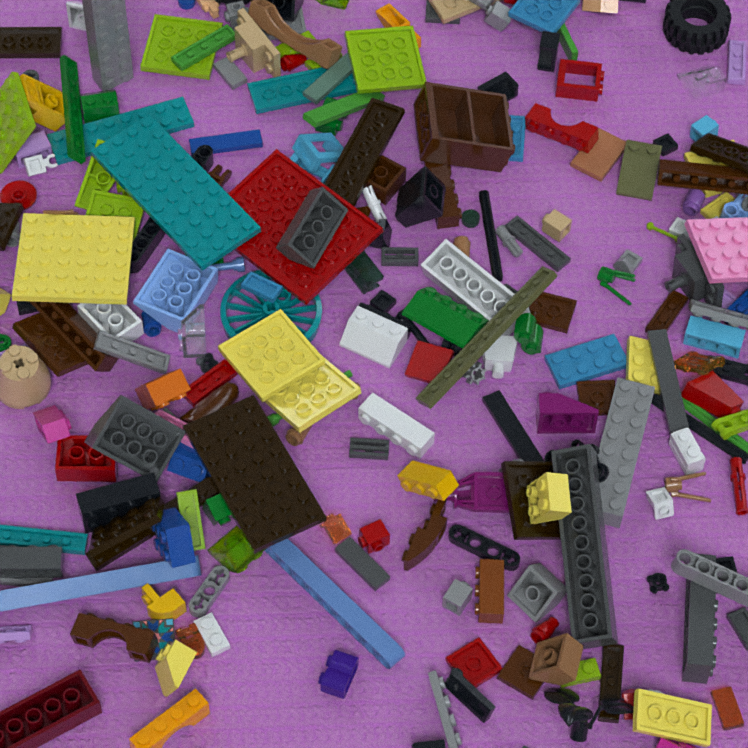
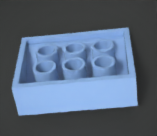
[133,249,218,335]

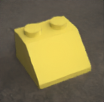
[155,640,197,697]

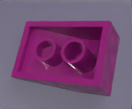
[536,392,599,434]

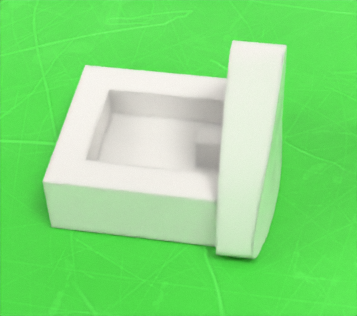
[668,217,691,241]

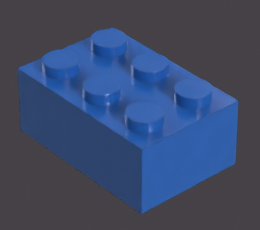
[151,507,196,568]

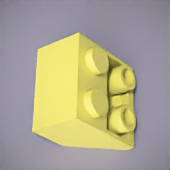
[526,472,572,524]

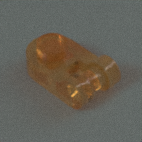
[175,623,205,659]

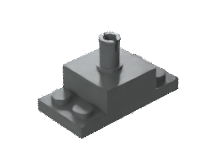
[664,233,725,307]

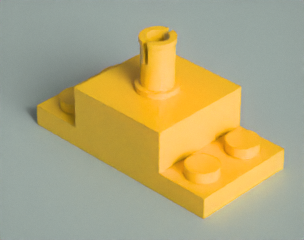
[20,74,65,131]

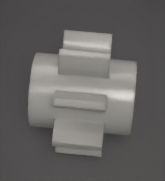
[462,361,487,385]

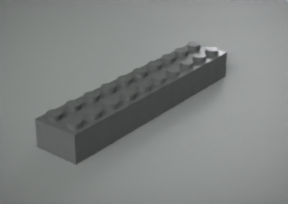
[551,444,618,649]

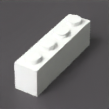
[358,392,435,458]

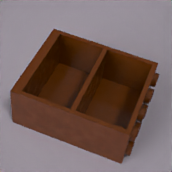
[413,82,515,172]

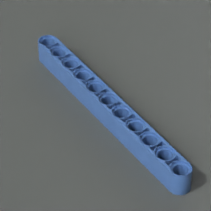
[263,538,405,669]
[0,555,202,612]

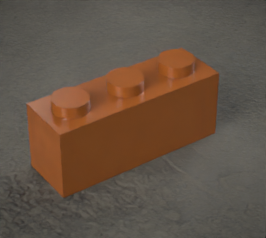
[475,559,504,624]

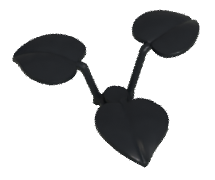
[544,688,634,742]

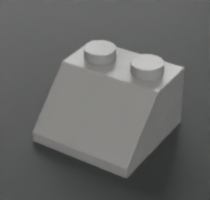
[507,563,567,623]

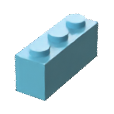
[683,316,746,359]

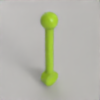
[646,222,678,242]

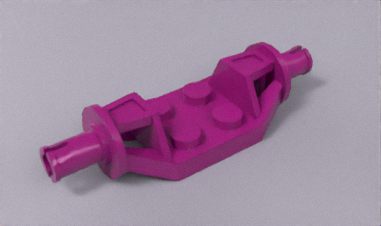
[434,472,509,513]

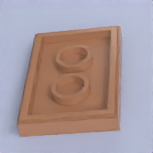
[570,128,626,182]

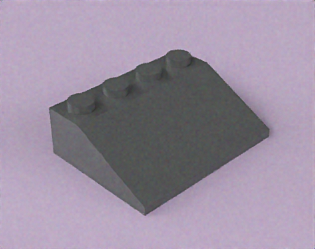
[84,395,186,481]

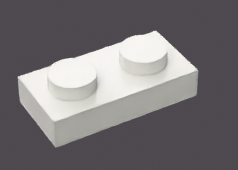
[193,612,230,657]

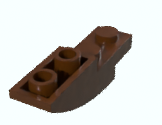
[401,499,447,571]

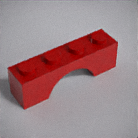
[525,103,599,153]

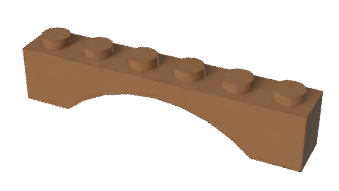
[248,0,343,69]

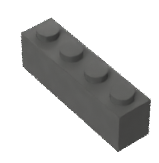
[0,545,64,578]

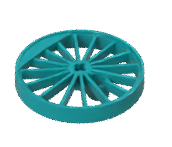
[220,270,322,343]

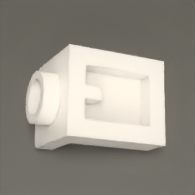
[646,487,674,520]

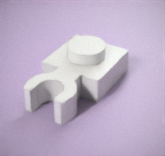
[23,154,58,177]

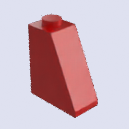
[681,371,744,418]

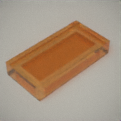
[710,686,744,731]

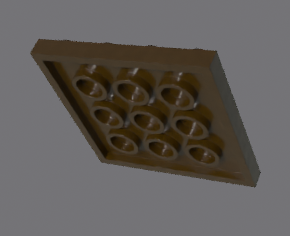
[501,461,561,540]

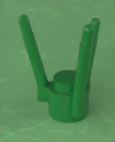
[597,266,636,305]

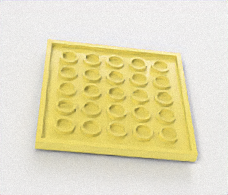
[12,213,135,305]

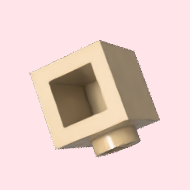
[542,209,572,242]

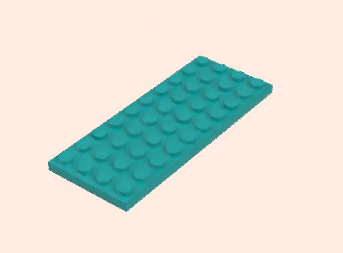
[91,114,261,271]

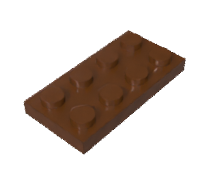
[12,313,88,377]

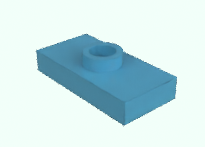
[241,271,283,303]

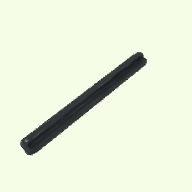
[479,190,503,282]
[651,394,748,464]

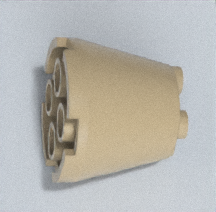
[0,345,51,409]

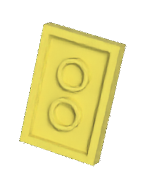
[626,336,660,395]

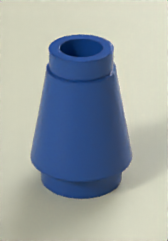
[141,311,162,337]

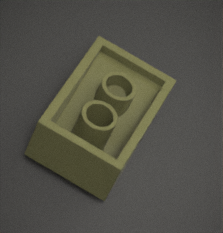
[616,140,662,201]

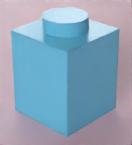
[690,115,719,142]

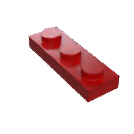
[183,359,238,407]

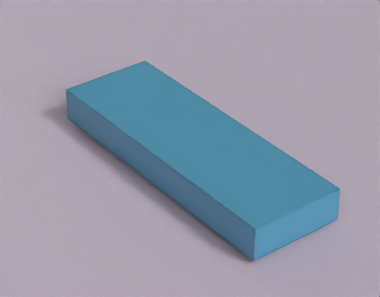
[508,115,525,162]

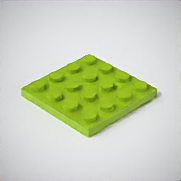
[140,14,223,80]
[344,26,427,94]
[0,71,36,174]

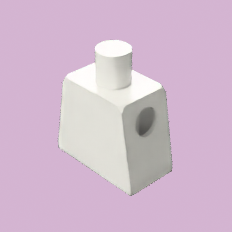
[482,335,518,379]

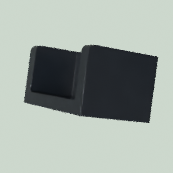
[537,31,560,72]
[477,72,519,102]

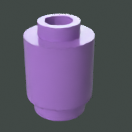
[683,189,705,216]

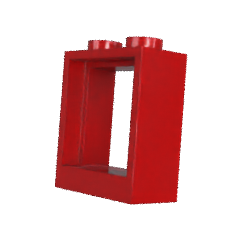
[555,59,605,102]

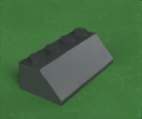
[276,187,348,268]

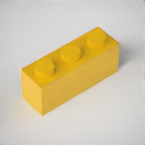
[397,460,459,501]

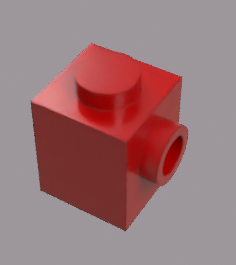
[358,519,390,554]

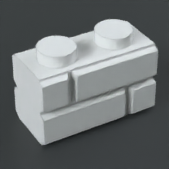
[668,428,706,475]

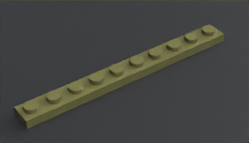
[416,266,558,409]

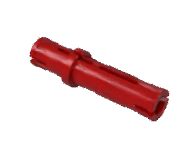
[730,457,748,515]

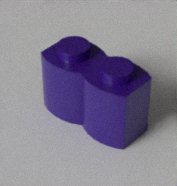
[318,650,359,699]

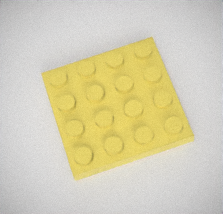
[218,309,325,402]
[264,355,361,433]

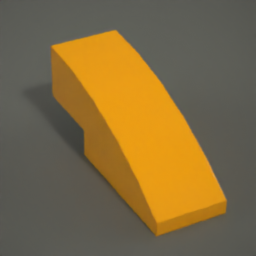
[376,3,421,48]

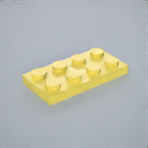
[632,688,712,747]

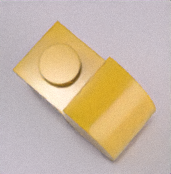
[141,583,187,620]

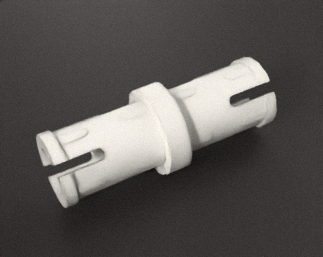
[362,185,387,223]

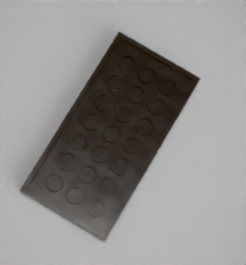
[183,395,326,554]

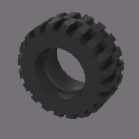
[663,0,731,55]

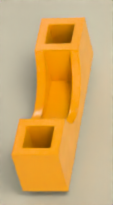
[129,688,210,748]

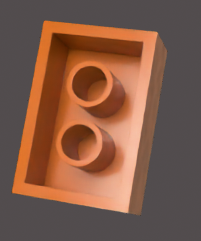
[135,368,191,411]

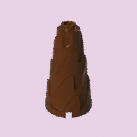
[180,382,239,423]

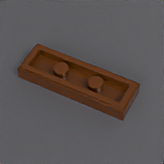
[645,290,689,333]

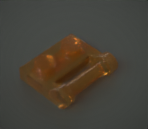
[674,351,725,375]

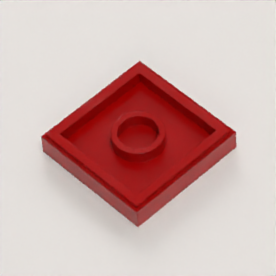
[405,341,454,383]
[445,637,503,688]

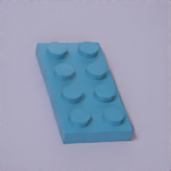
[544,334,626,390]

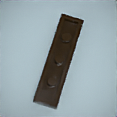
[598,644,624,724]

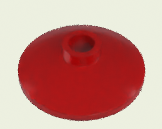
[0,180,37,210]

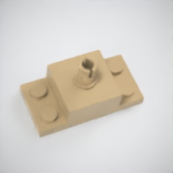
[226,8,281,77]

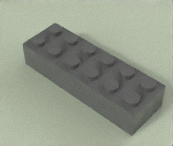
[682,553,718,684]

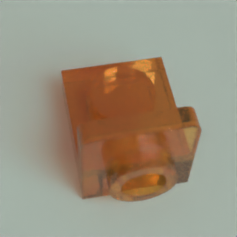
[319,513,352,544]

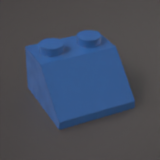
[167,442,209,482]

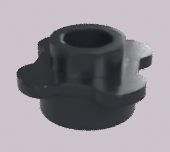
[196,353,218,373]
[647,573,669,594]

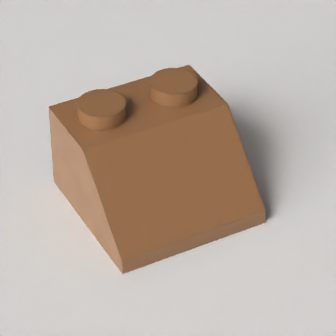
[529,633,583,685]

